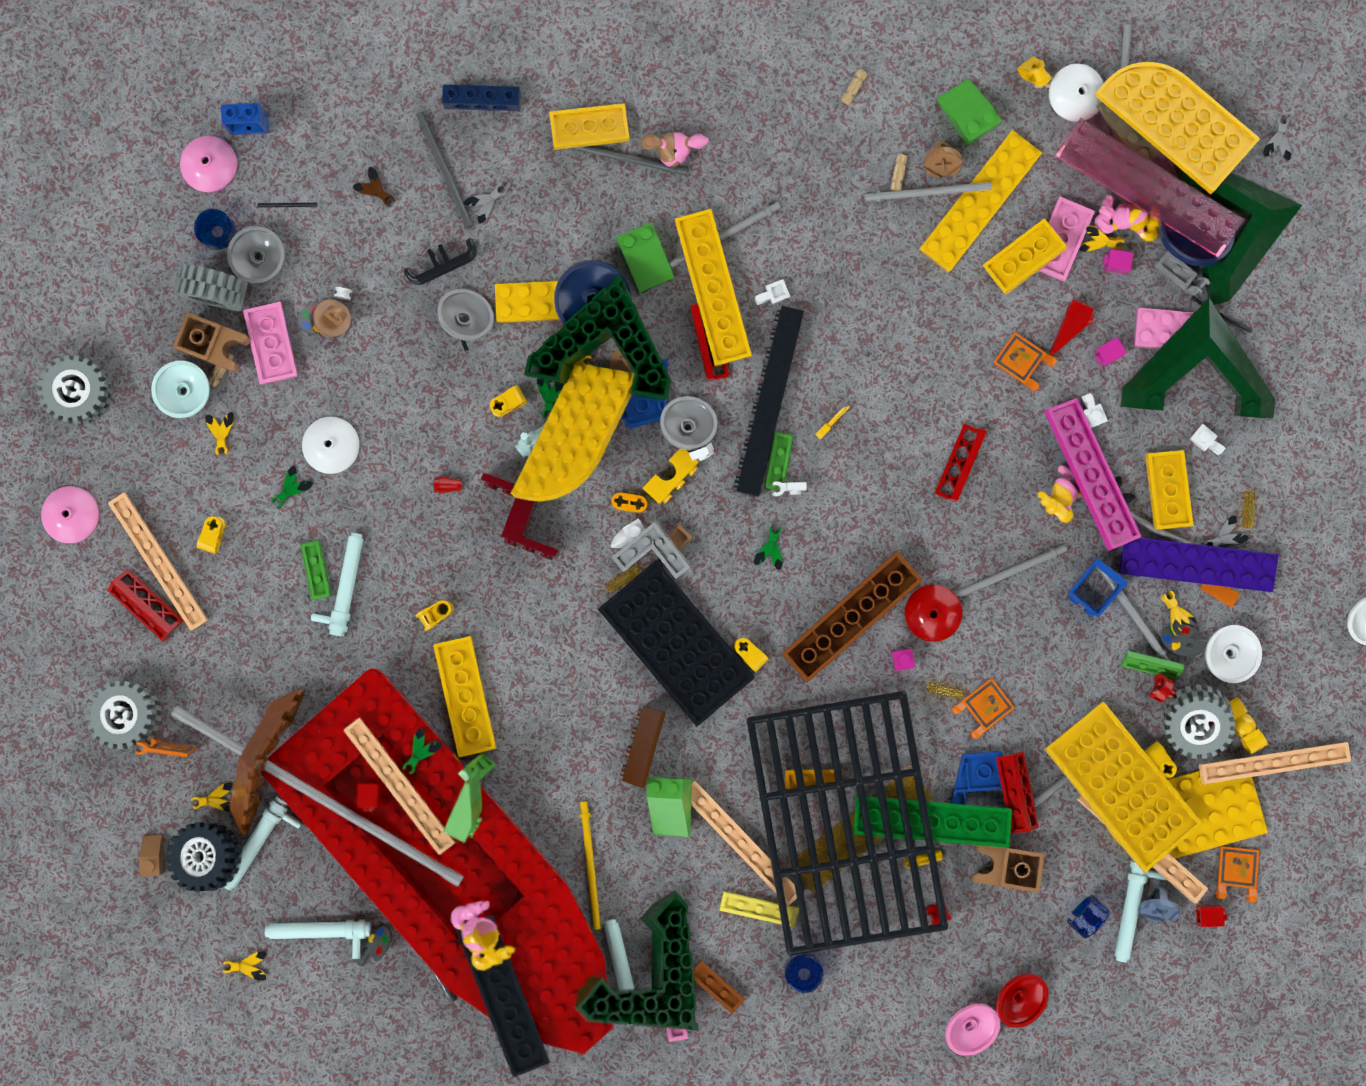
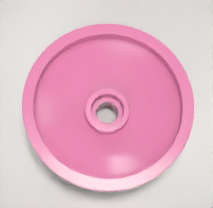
[180,136,238,193]
[41,486,99,543]
[945,1004,1000,1056]

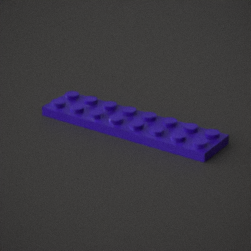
[1119,537,1279,592]

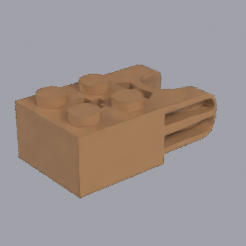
[172,312,251,373]
[971,845,1044,893]

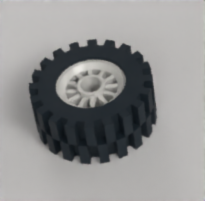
[166,822,242,892]

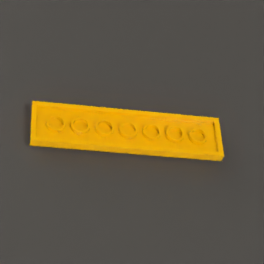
[919,130,1042,272]
[675,209,752,366]

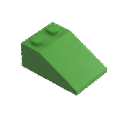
[936,79,1002,147]
[616,222,674,293]
[443,768,482,842]
[647,776,692,837]

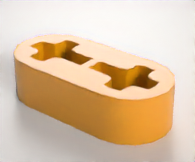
[611,493,647,513]

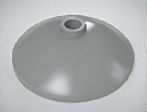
[227,226,285,284]
[437,289,494,341]
[660,396,717,450]

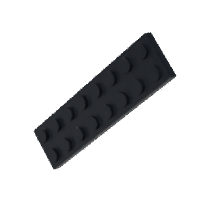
[456,914,550,1078]

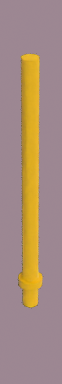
[579,801,601,930]

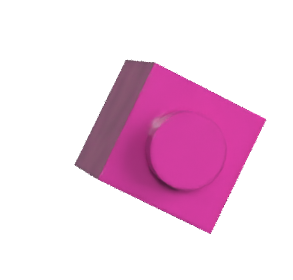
[1102,249,1133,275]
[1094,337,1127,367]
[891,649,915,671]

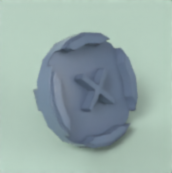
[1140,884,1180,922]

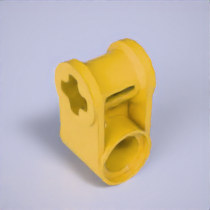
[1017,56,1051,86]
[490,385,528,417]
[197,516,226,554]
[415,600,454,632]
[733,638,769,673]
[1144,741,1177,778]

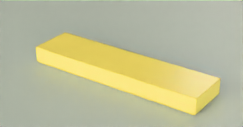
[719,891,799,927]

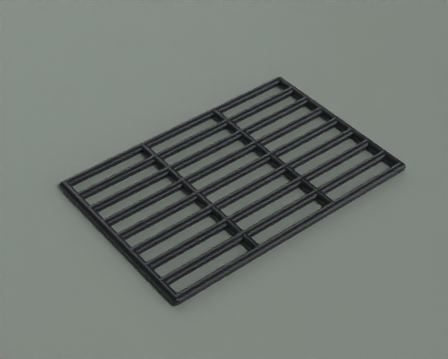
[747,691,949,956]

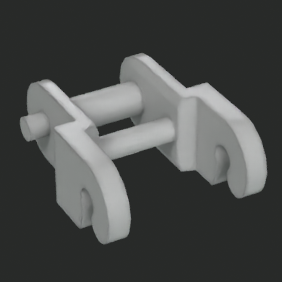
[1185,275,1210,295]

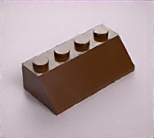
[620,706,666,788]

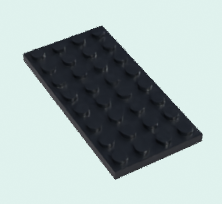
[598,560,755,727]

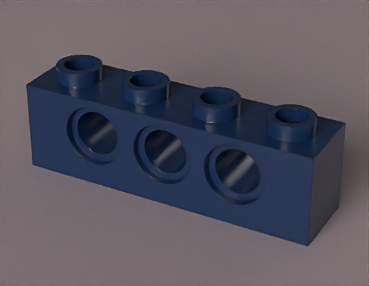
[442,84,521,111]

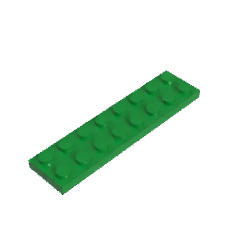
[853,795,1012,848]

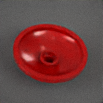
[904,584,962,642]
[996,973,1049,1028]

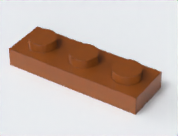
[693,960,745,1014]

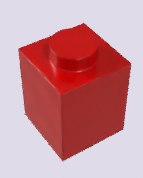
[357,783,380,812]
[1196,904,1227,927]

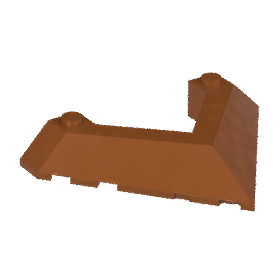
[229,689,306,835]

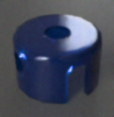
[194,209,236,250]
[1067,895,1110,939]
[784,953,824,994]

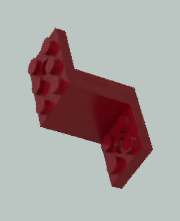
[481,472,560,560]

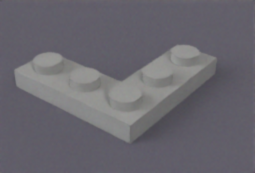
[612,521,692,579]

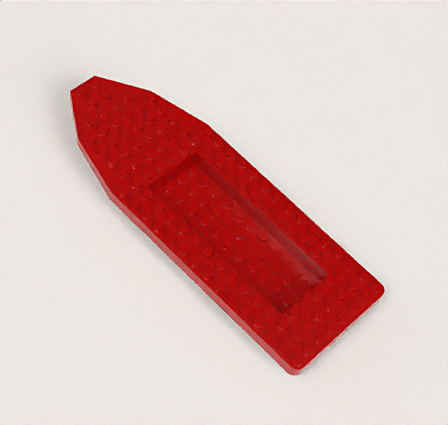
[260,668,614,1054]

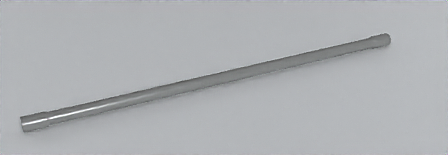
[171,706,464,887]

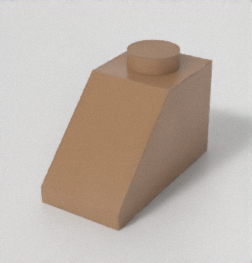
[139,834,165,877]

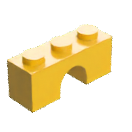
[643,449,699,505]

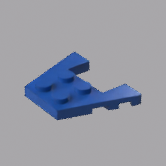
[621,358,668,430]
[950,751,1003,805]

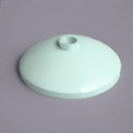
[151,361,210,418]

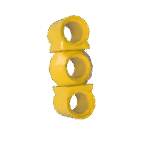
[1229,697,1268,755]

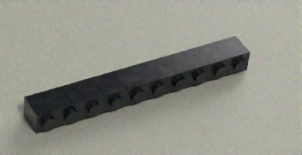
[734,306,804,498]

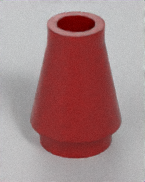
[434,476,461,494]

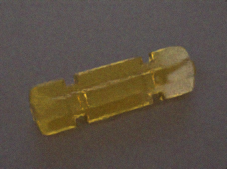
[1242,491,1255,528]
[605,565,641,593]
[927,682,965,700]

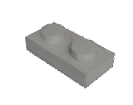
[1154,251,1198,290]

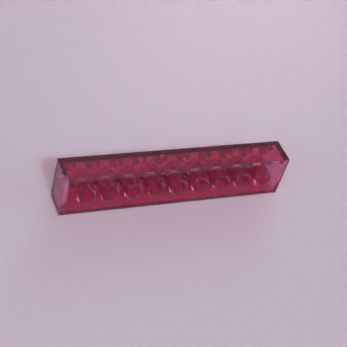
[1056,118,1244,258]

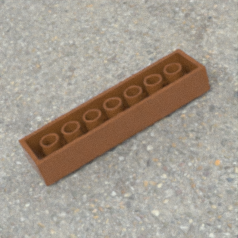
[781,551,923,683]

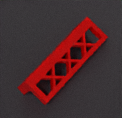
[690,304,729,382]
[934,424,987,503]
[107,569,184,642]
[996,751,1039,834]

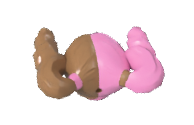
[641,132,709,167]

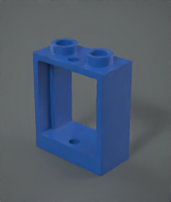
[221,103,269,135]
[1067,557,1128,618]

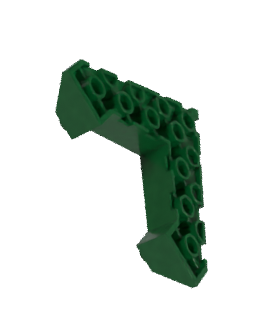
[1173,163,1302,305]
[524,274,672,401]
[1120,298,1275,418]
[575,891,698,1031]

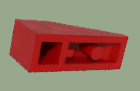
[1049,300,1095,356]

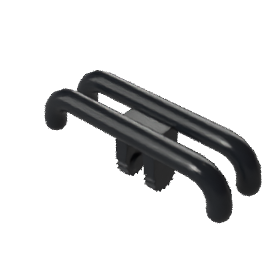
[404,238,477,285]

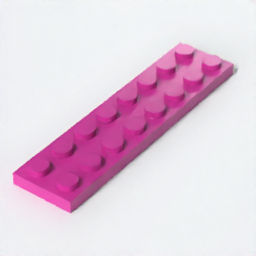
[1044,398,1142,551]

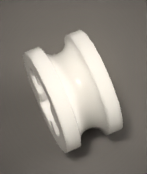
[334,287,352,300]

